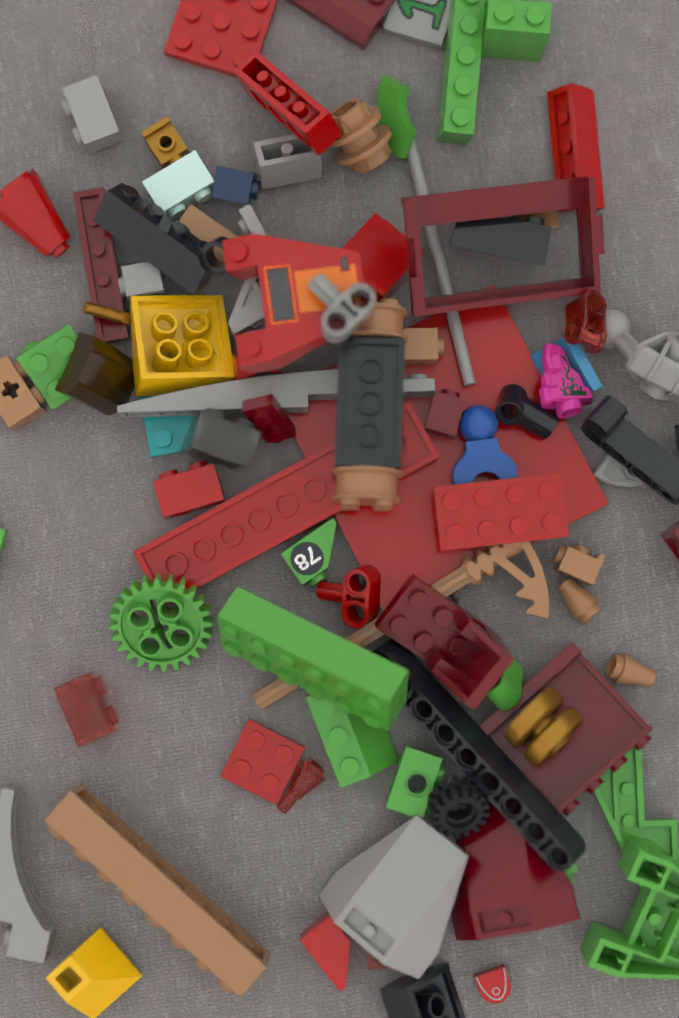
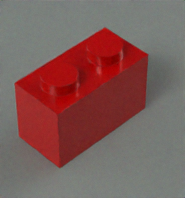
[153,461,226,519]

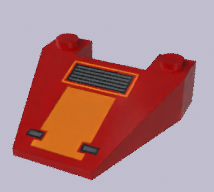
[222,233,371,374]

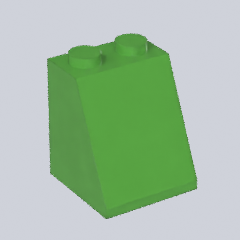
[481,0,552,62]

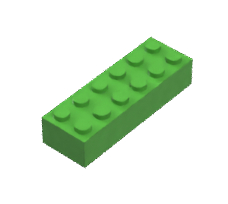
[217,586,409,731]

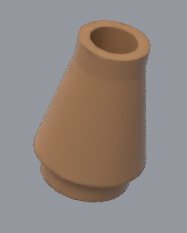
[557,577,603,625]
[606,653,656,688]

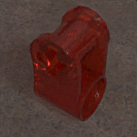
[564,289,607,354]

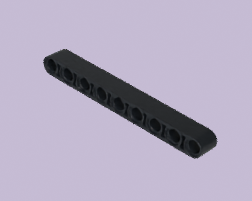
[371,639,586,871]

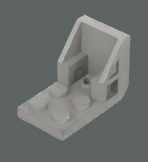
[228,204,267,341]

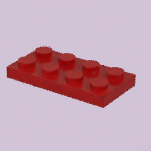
[433,473,569,551]

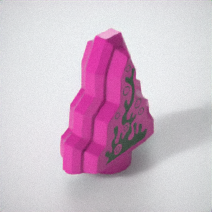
[539,343,593,418]

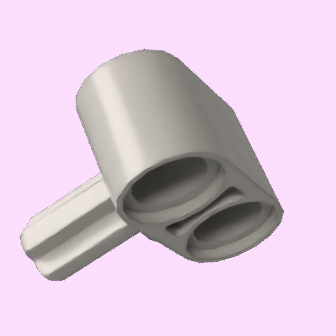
[308,274,376,343]

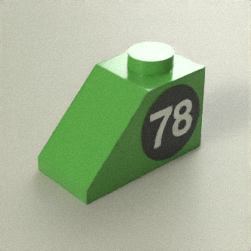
[281,518,337,587]

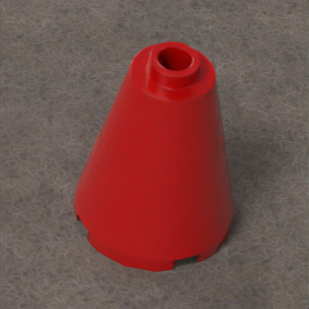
[0,169,71,258]

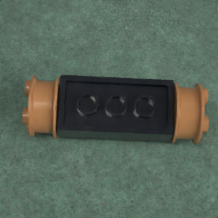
[331,299,408,512]

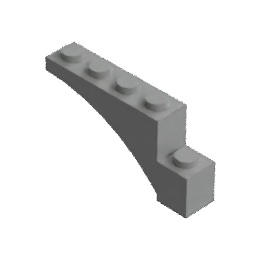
[0,785,56,964]

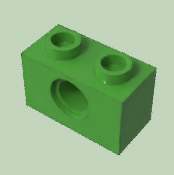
[385,744,446,818]

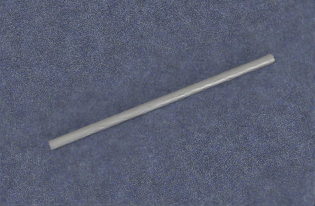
[407,106,476,387]

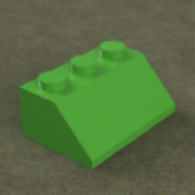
[306,695,400,788]

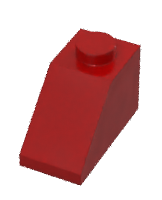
[300,912,350,992]

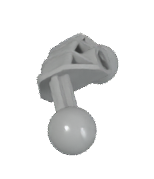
[591,309,679,402]

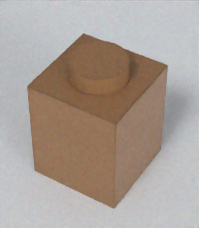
[403,328,444,365]

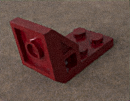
[374,574,515,710]

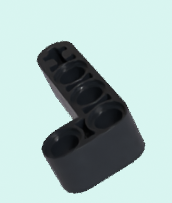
[581,395,679,505]

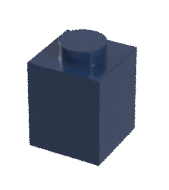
[211,166,261,205]

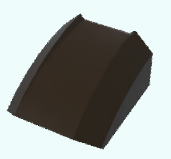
[55,333,135,416]

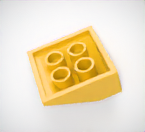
[130,295,235,397]

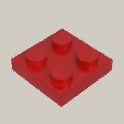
[220,718,305,805]

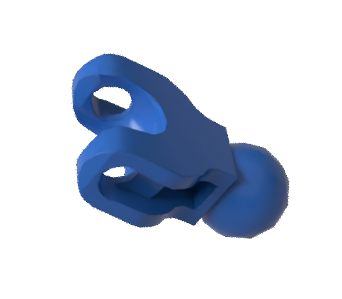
[451,404,517,485]

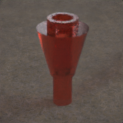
[277,759,325,814]

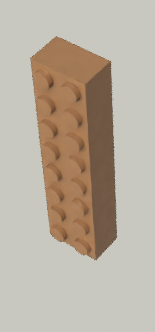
[44,784,270,998]

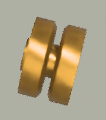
[503,686,585,768]

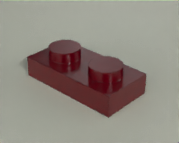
[242,394,296,444]

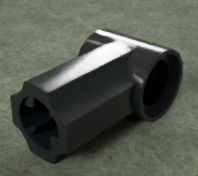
[495,384,559,439]

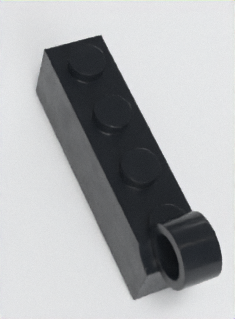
[93,183,229,294]

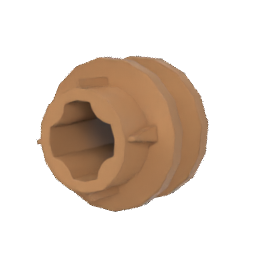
[330,98,392,174]

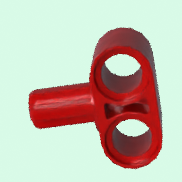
[316,564,381,629]

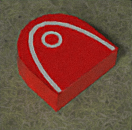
[474,964,511,1004]

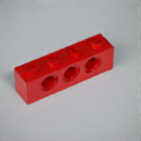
[233,51,342,156]

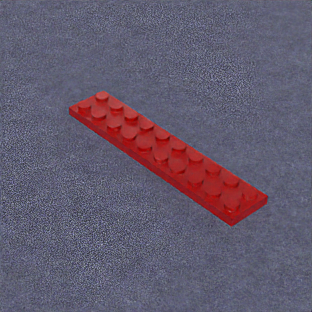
[133,401,440,606]

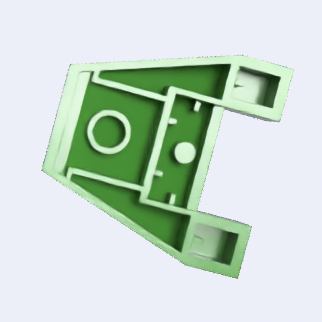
[580,836,679,979]

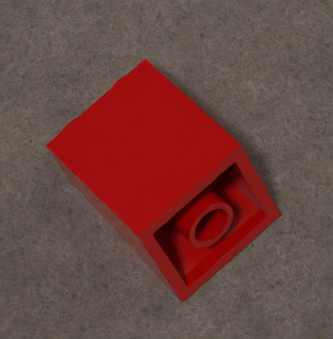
[342,213,424,302]

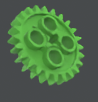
[109,573,213,672]

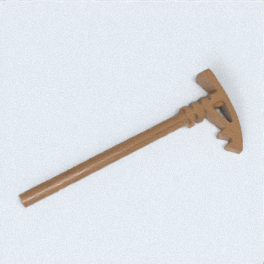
[252,541,549,710]

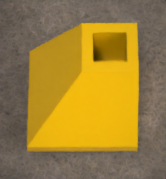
[46,927,143,1018]

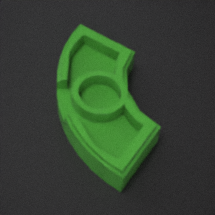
[377,74,417,159]

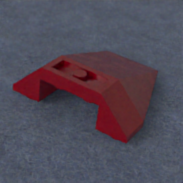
[451,801,580,941]

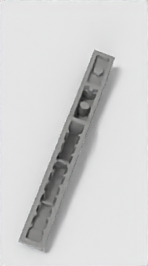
[117,369,435,418]

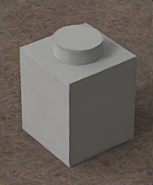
[118,262,167,302]

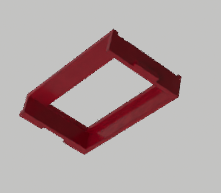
[401,177,605,317]

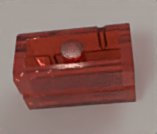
[54,672,119,747]

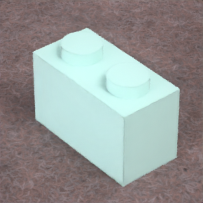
[142,150,214,220]

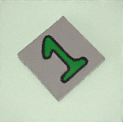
[383,0,450,50]

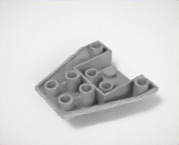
[319,815,469,979]

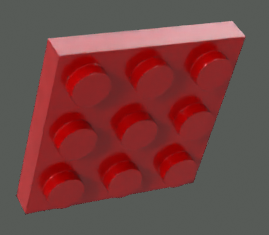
[164,0,278,78]

